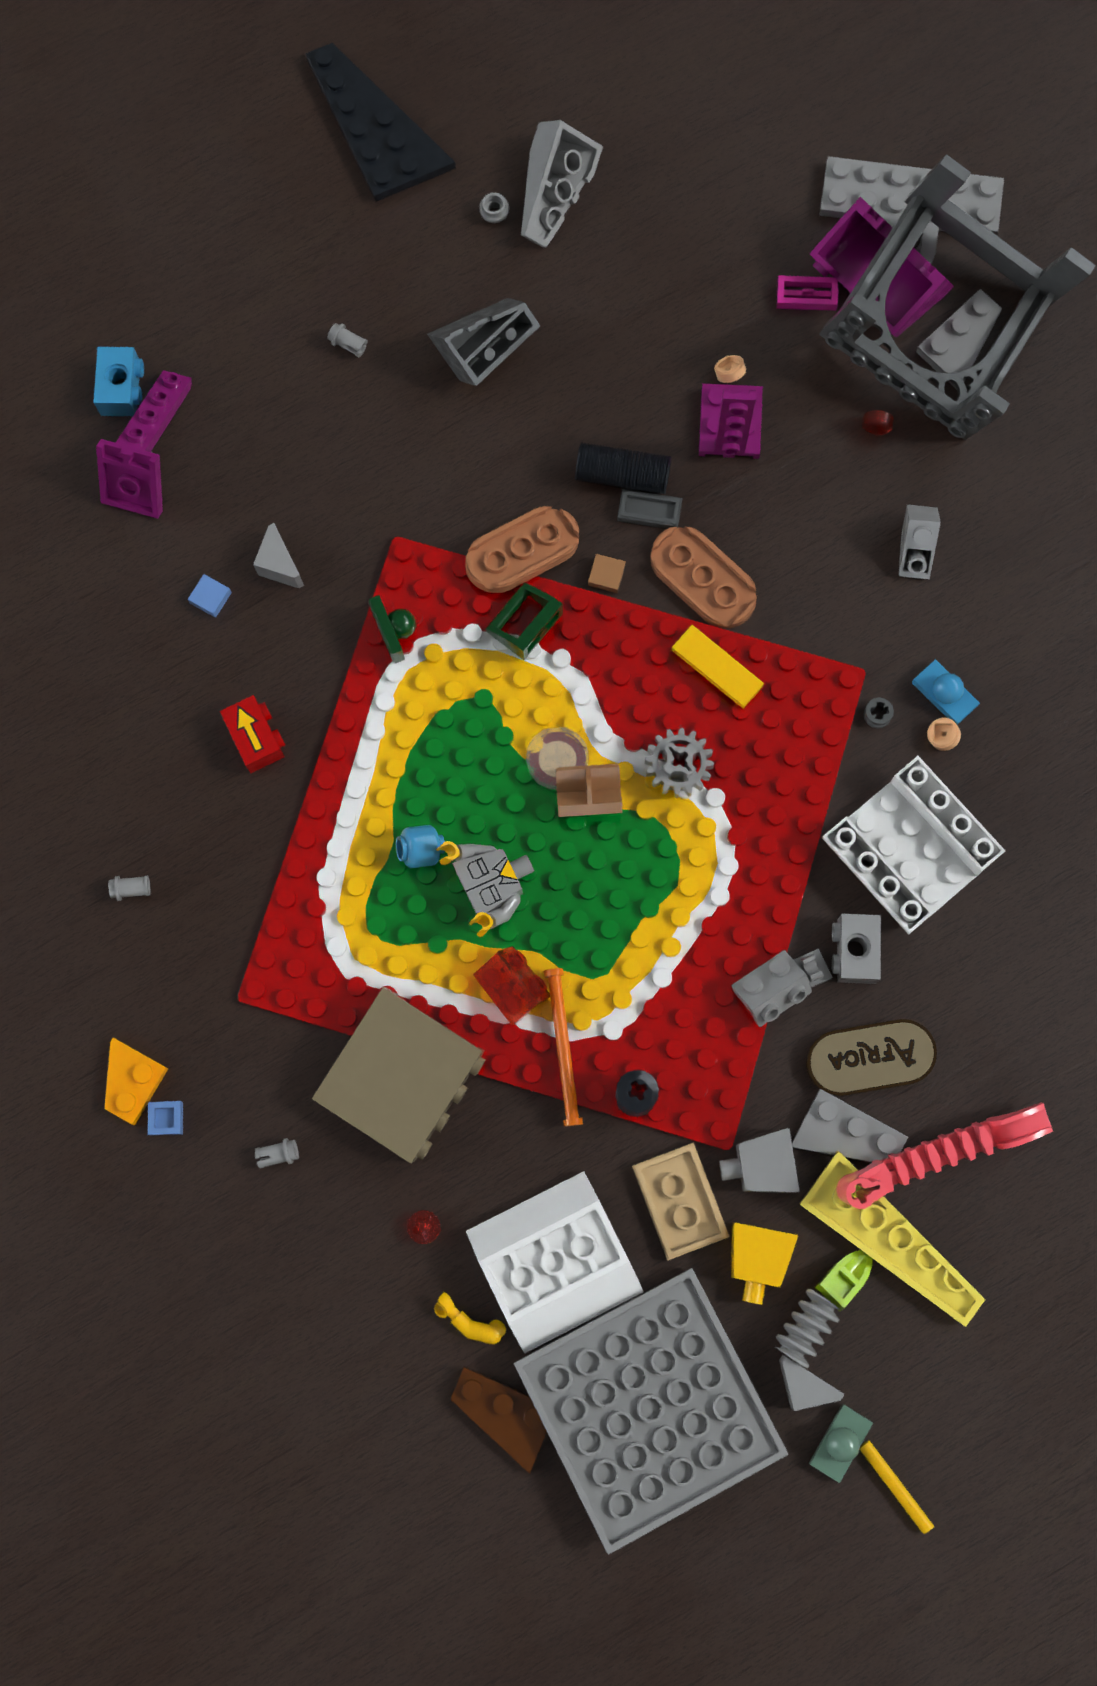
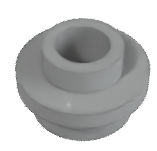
[479,193,509,223]

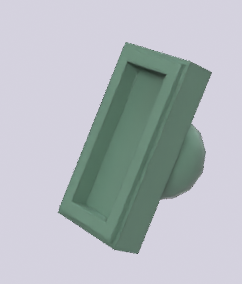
[809,1404,873,1483]

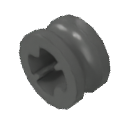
[863,697,894,729]

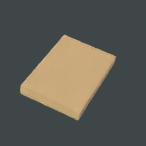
[632,1143,730,1261]

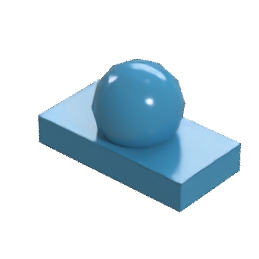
[912,659,980,725]

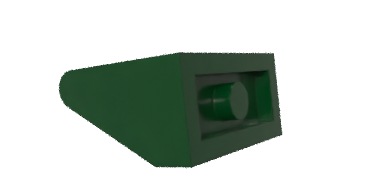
[485,582,563,660]

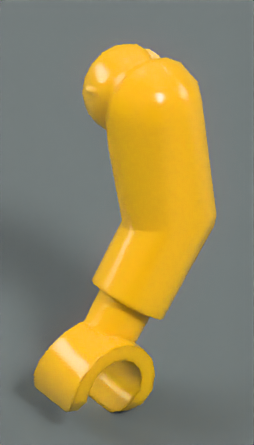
[434,1292,506,1344]

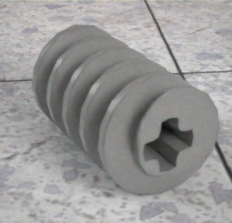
[774,1289,840,1368]

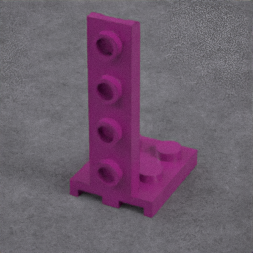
[96,370,192,519]
[698,383,763,459]

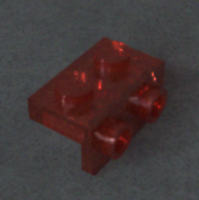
[473,946,550,1026]

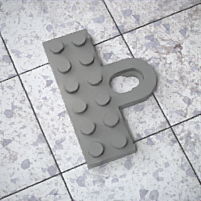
[819,156,1004,264]

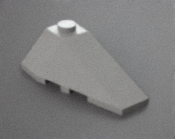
[521,120,603,248]

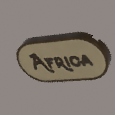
[806,1019,937,1096]

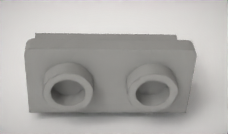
[731,950,812,1027]

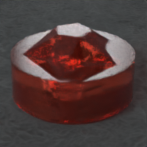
[862,410,894,435]
[407,1210,441,1244]

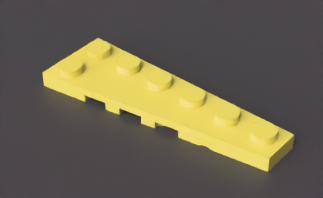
[799,1151,985,1327]

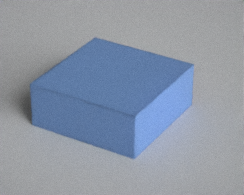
[188,574,232,618]
[148,1101,183,1136]

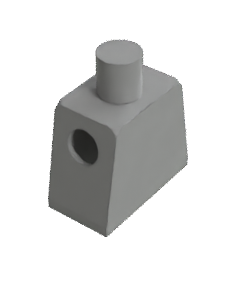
[719,1128,800,1193]

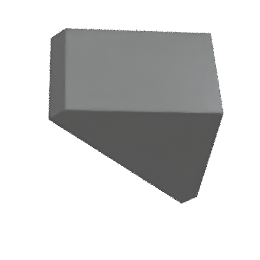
[253,523,304,588]
[779,1355,845,1411]

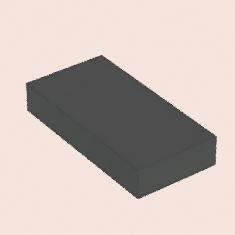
[617,489,683,529]

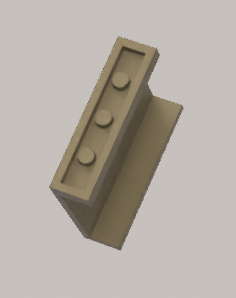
[312,987,486,1163]

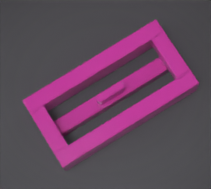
[777,275,838,311]

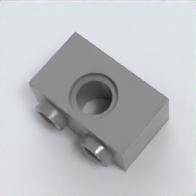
[832,914,881,984]

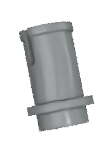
[327,323,368,357]
[108,875,151,901]
[255,1138,299,1169]

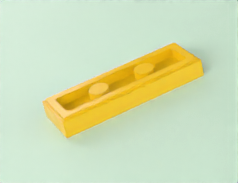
[671,625,764,709]

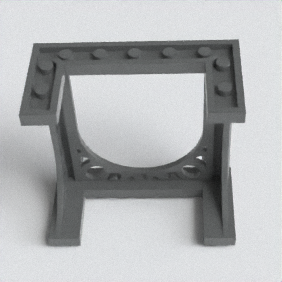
[819,154,1096,440]

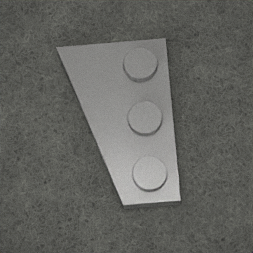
[916,289,1002,390]
[792,1089,908,1163]

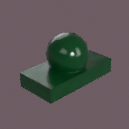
[368,595,416,664]

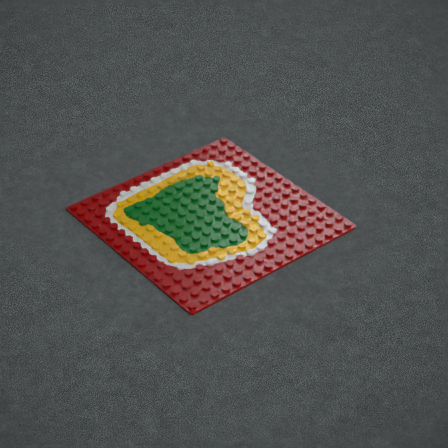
[238,537,866,1150]

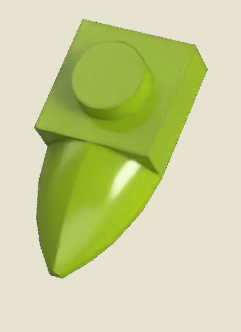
[815,1250,873,1311]

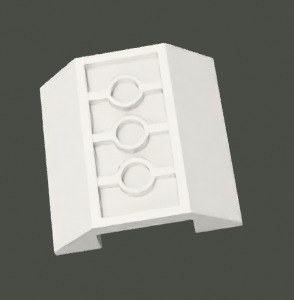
[822,756,1005,934]
[466,1171,644,1354]

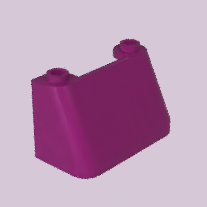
[810,197,954,338]

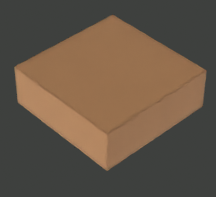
[588,554,626,593]

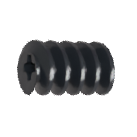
[615,1070,659,1117]

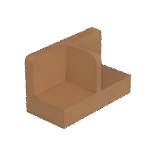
[556,764,623,817]

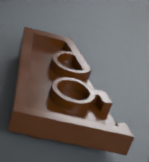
[450,1367,547,1474]

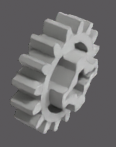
[644,728,714,798]

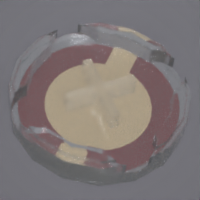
[526,727,589,790]

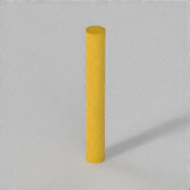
[860,1440,934,1534]

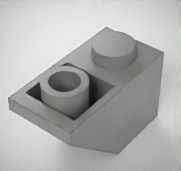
[898,505,941,579]

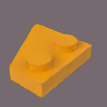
[104,1038,168,1125]

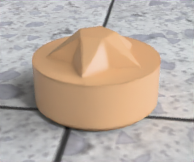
[714,355,746,383]
[927,718,961,751]

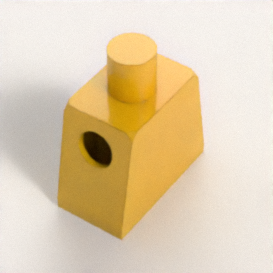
[731,1223,798,1305]

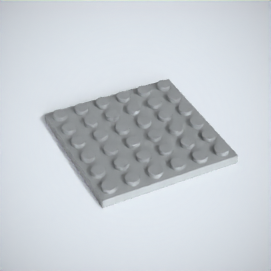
[513,1268,789,1555]

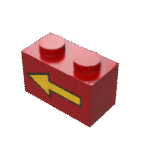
[220,695,286,773]

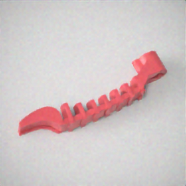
[837,1102,1053,1209]

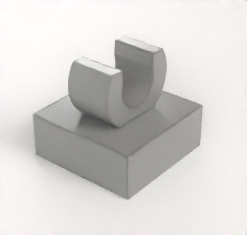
[794,948,833,988]

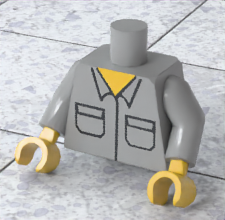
[436,841,534,937]

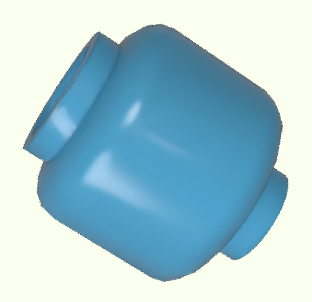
[396,825,445,868]

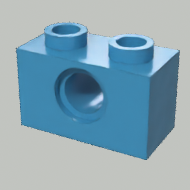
[94,347,144,416]

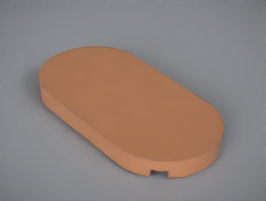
[465,506,579,593]
[651,527,757,628]

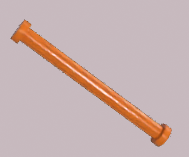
[544,968,583,1127]

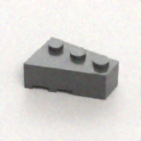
[427,298,540,386]

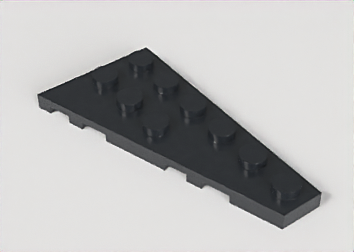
[306,43,456,202]

